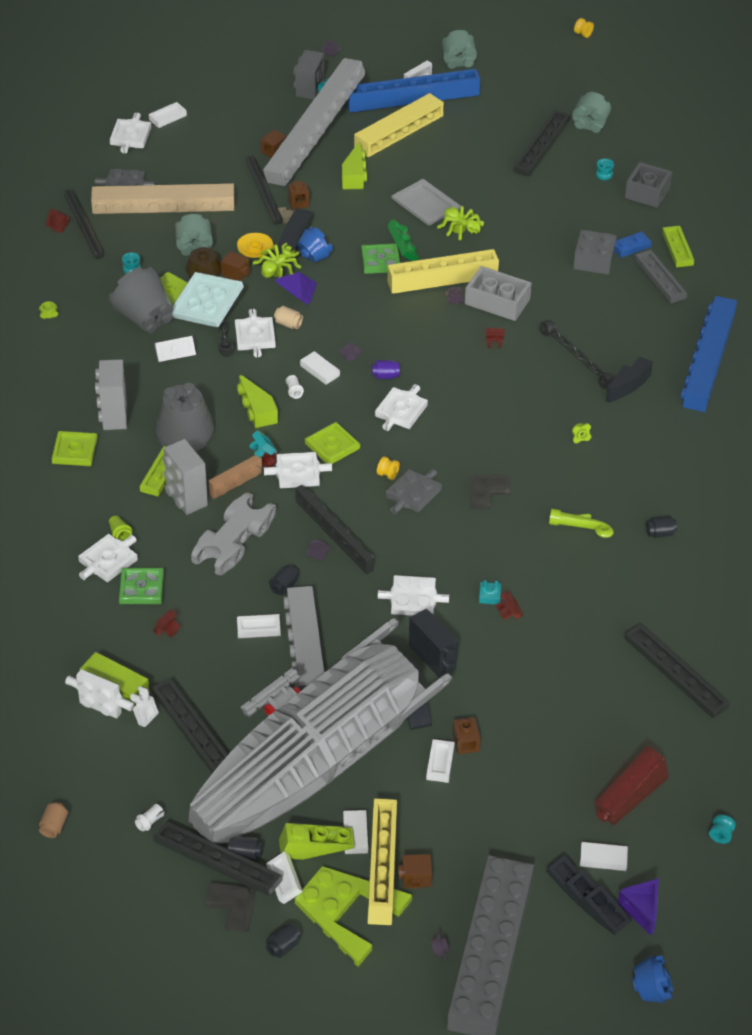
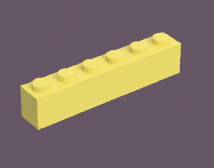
[354,93,444,157]
[387,249,499,293]
[368,799,397,925]

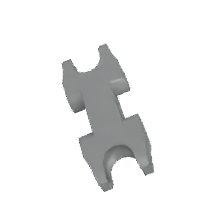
[191,493,276,576]

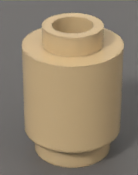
[274,306,303,329]

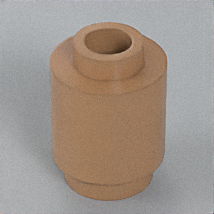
[39,802,68,838]

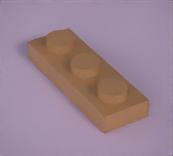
[208,455,262,499]

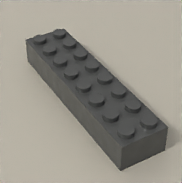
[447,855,534,1035]

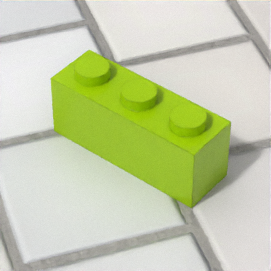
[80,652,149,708]

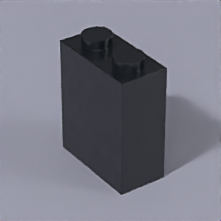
[408,608,458,677]

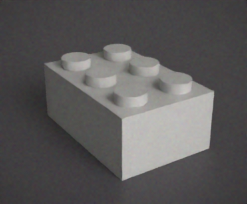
[465,266,532,321]
[95,360,127,430]
[163,439,208,515]

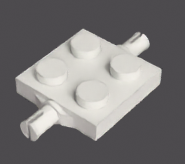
[110,113,151,153]
[235,309,275,357]
[375,384,428,431]
[264,452,332,488]
[78,534,138,582]
[378,575,449,616]
[65,669,134,718]

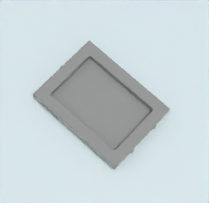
[392,179,461,226]

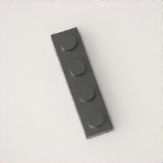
[635,250,687,304]

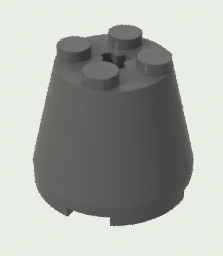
[109,267,173,334]
[155,383,214,451]

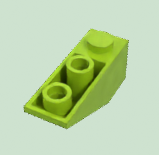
[342,143,367,189]
[237,375,278,428]
[279,823,355,860]

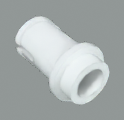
[286,375,304,399]
[135,804,164,831]

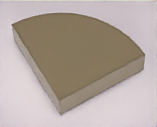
[277,207,295,223]

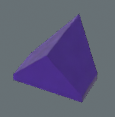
[275,272,317,305]
[618,878,659,935]

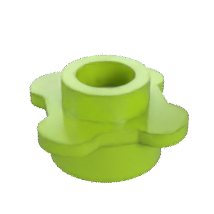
[39,301,58,319]
[572,423,591,443]

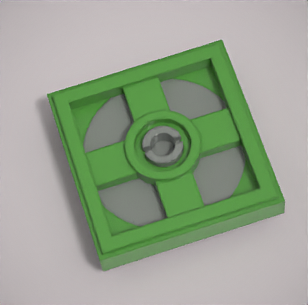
[361,244,400,274]
[119,568,164,604]

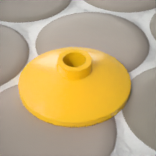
[237,233,273,258]

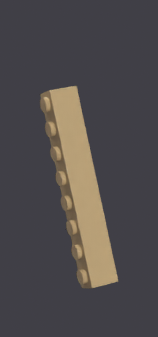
[91,184,234,214]

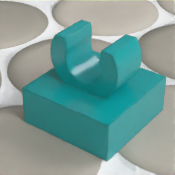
[249,430,277,458]
[479,580,501,605]

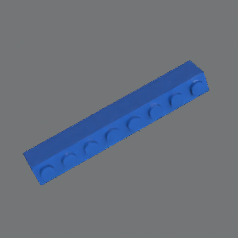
[346,69,480,112]
[681,296,737,412]

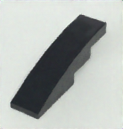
[274,208,313,265]
[546,855,632,935]

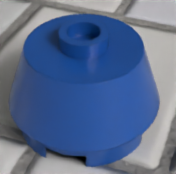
[297,227,333,263]
[632,955,673,1003]

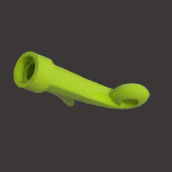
[549,508,614,538]

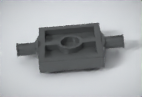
[95,169,155,186]
[386,469,442,514]

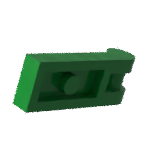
[388,220,419,261]

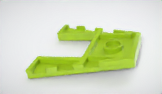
[295,866,412,967]

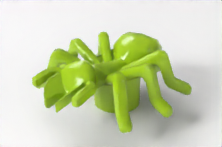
[437,206,484,240]
[253,243,301,278]

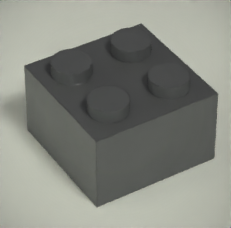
[293,50,324,99]
[625,162,672,208]
[573,230,617,275]

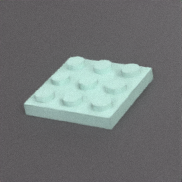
[171,272,244,327]

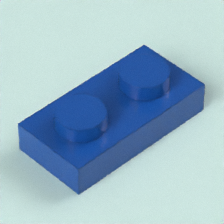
[615,232,651,258]

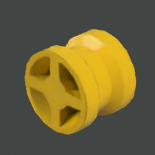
[574,18,594,38]
[377,456,400,480]

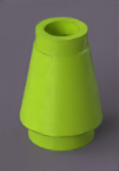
[109,516,132,541]

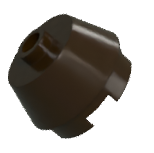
[185,247,221,279]

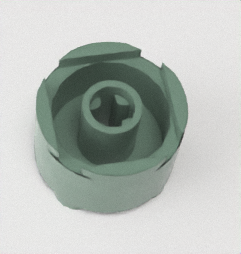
[442,30,477,69]
[573,92,611,133]
[175,214,213,256]

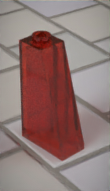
[594,746,669,826]

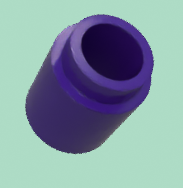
[372,360,399,379]

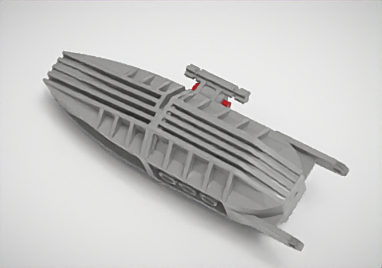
[188,618,452,845]

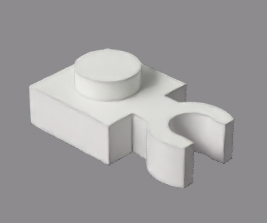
[131,686,159,727]

